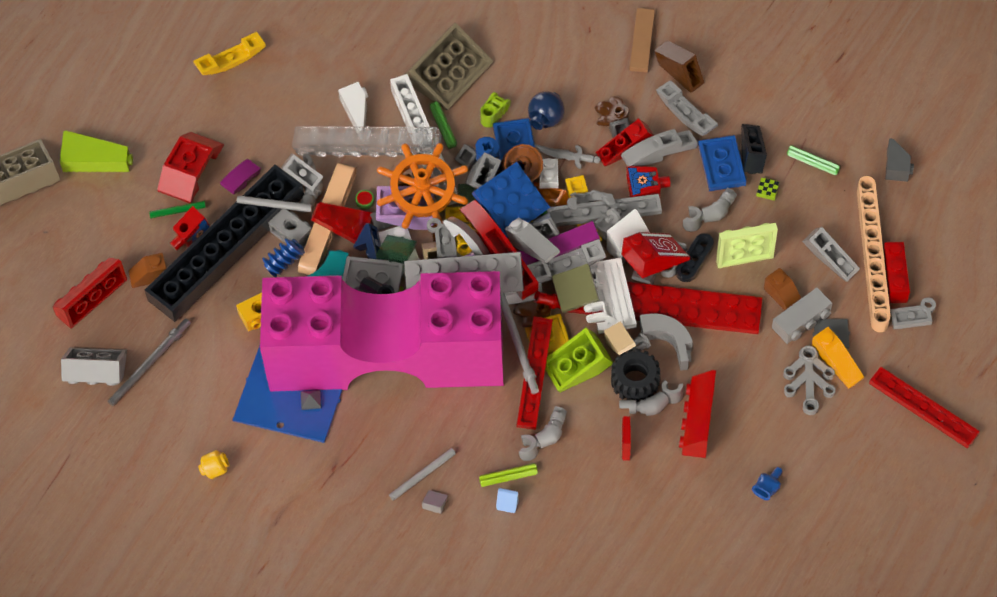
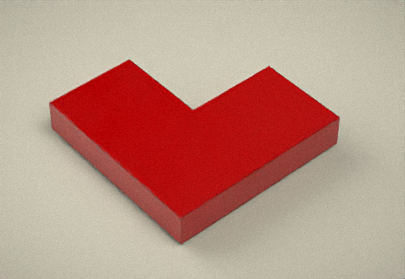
[622,416,631,461]

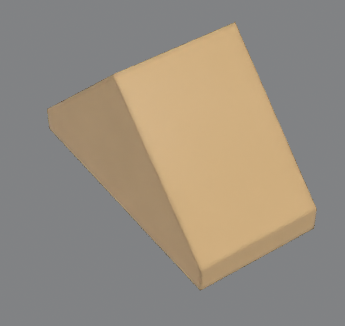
[604,321,636,355]

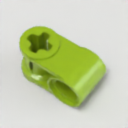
[480,92,511,128]

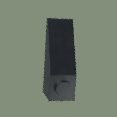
[741,124,767,174]

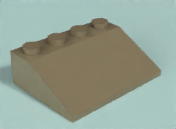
[404,23,494,110]
[0,139,60,206]

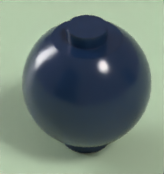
[528,91,565,130]

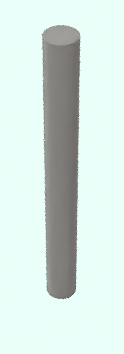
[237,196,312,212]
[389,448,456,501]

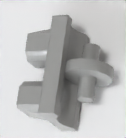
[594,206,626,240]

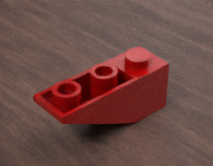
[596,118,654,167]

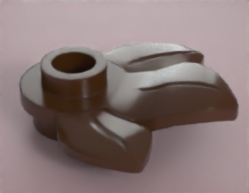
[595,96,629,126]
[513,299,551,327]

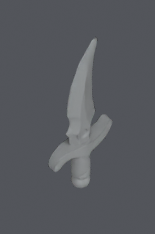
[534,144,600,169]

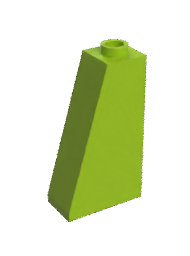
[60,131,133,172]

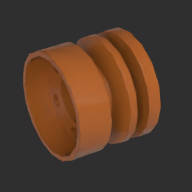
[500,144,543,182]

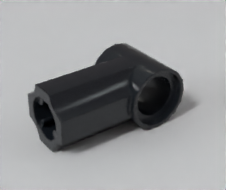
[358,276,395,294]

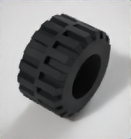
[611,349,660,402]

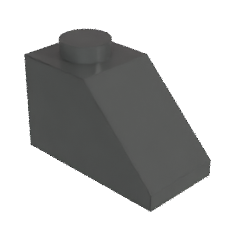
[885,138,914,182]

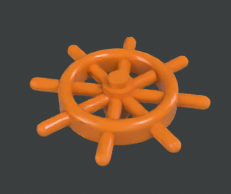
[377,143,469,229]

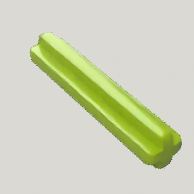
[479,463,538,487]

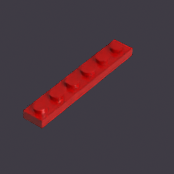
[517,317,553,430]
[869,367,980,449]

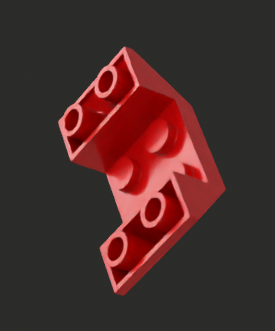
[157,132,224,203]

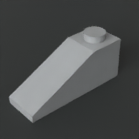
[505,218,560,264]
[802,227,860,282]

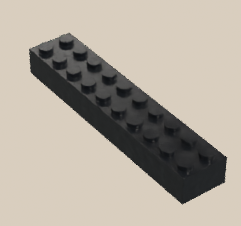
[144,164,304,322]

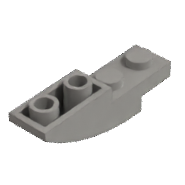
[621,129,698,166]

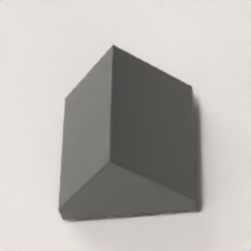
[609,118,629,138]

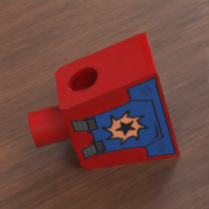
[626,166,671,197]
[170,206,210,251]

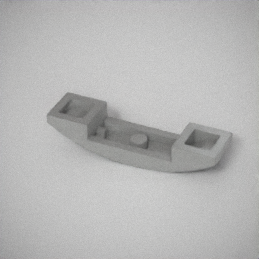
[656,80,718,136]
[443,216,490,255]
[527,239,606,283]

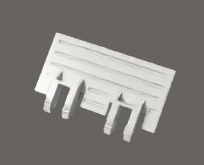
[584,258,637,334]

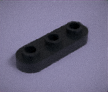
[676,233,714,282]

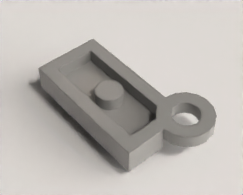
[427,218,457,258]
[890,298,936,330]

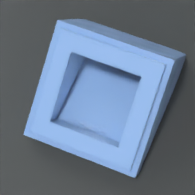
[496,488,519,513]

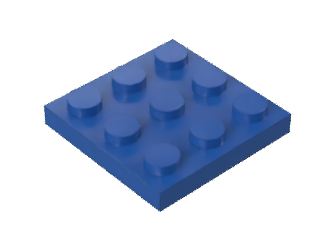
[472,162,550,238]

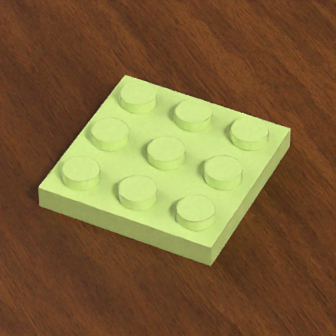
[716,223,778,268]

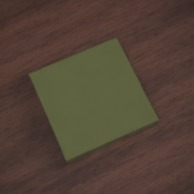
[552,264,600,313]

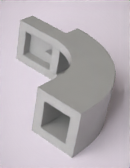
[640,314,693,371]

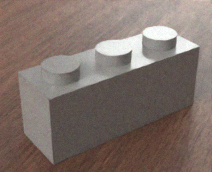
[772,288,832,344]

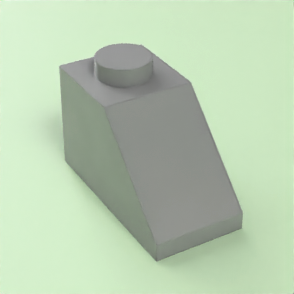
[281,153,324,192]

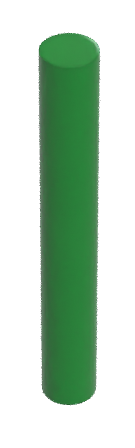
[149,201,206,219]

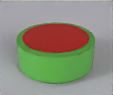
[355,190,374,209]

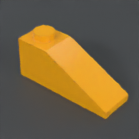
[812,327,864,389]

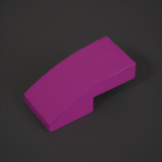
[220,159,261,195]

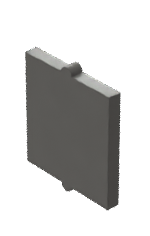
[812,319,850,349]

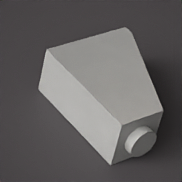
[465,152,501,189]

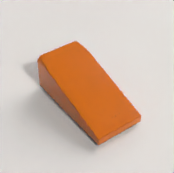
[534,182,569,207]

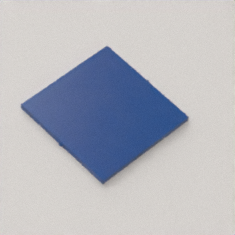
[233,345,342,443]

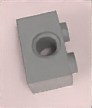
[268,209,312,247]

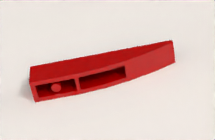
[460,200,539,300]

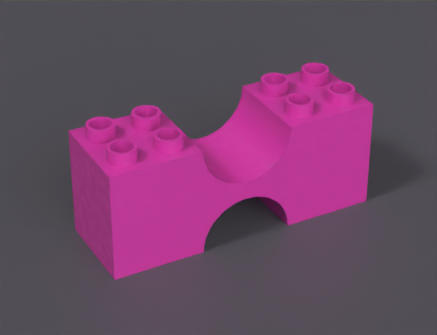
[260,271,503,391]

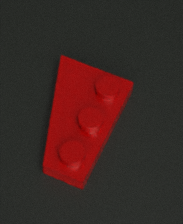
[311,202,373,244]

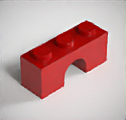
[883,242,910,304]

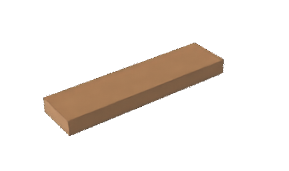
[629,8,655,73]

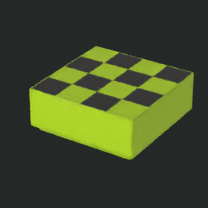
[756,178,779,201]

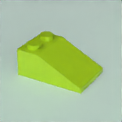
[545,327,613,393]

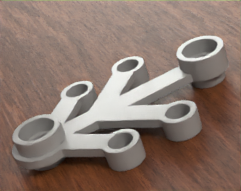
[783,345,836,415]

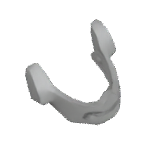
[567,190,615,210]

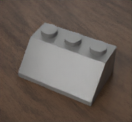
[61,347,127,386]

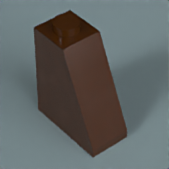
[654,41,705,93]

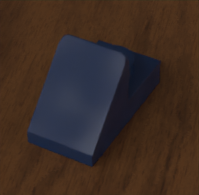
[353,223,384,260]

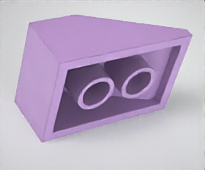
[376,186,435,230]

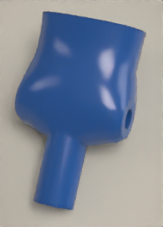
[752,467,783,500]

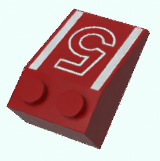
[621,232,690,279]

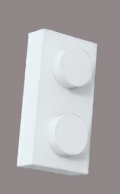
[539,158,558,189]

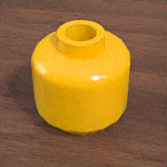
[198,450,230,479]

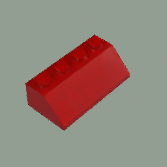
[52,257,127,329]
[679,370,716,458]

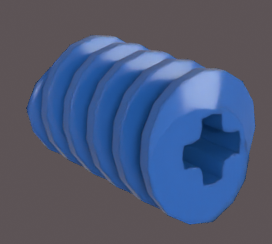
[475,137,500,171]
[262,238,305,277]

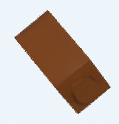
[128,252,167,288]
[764,268,801,311]

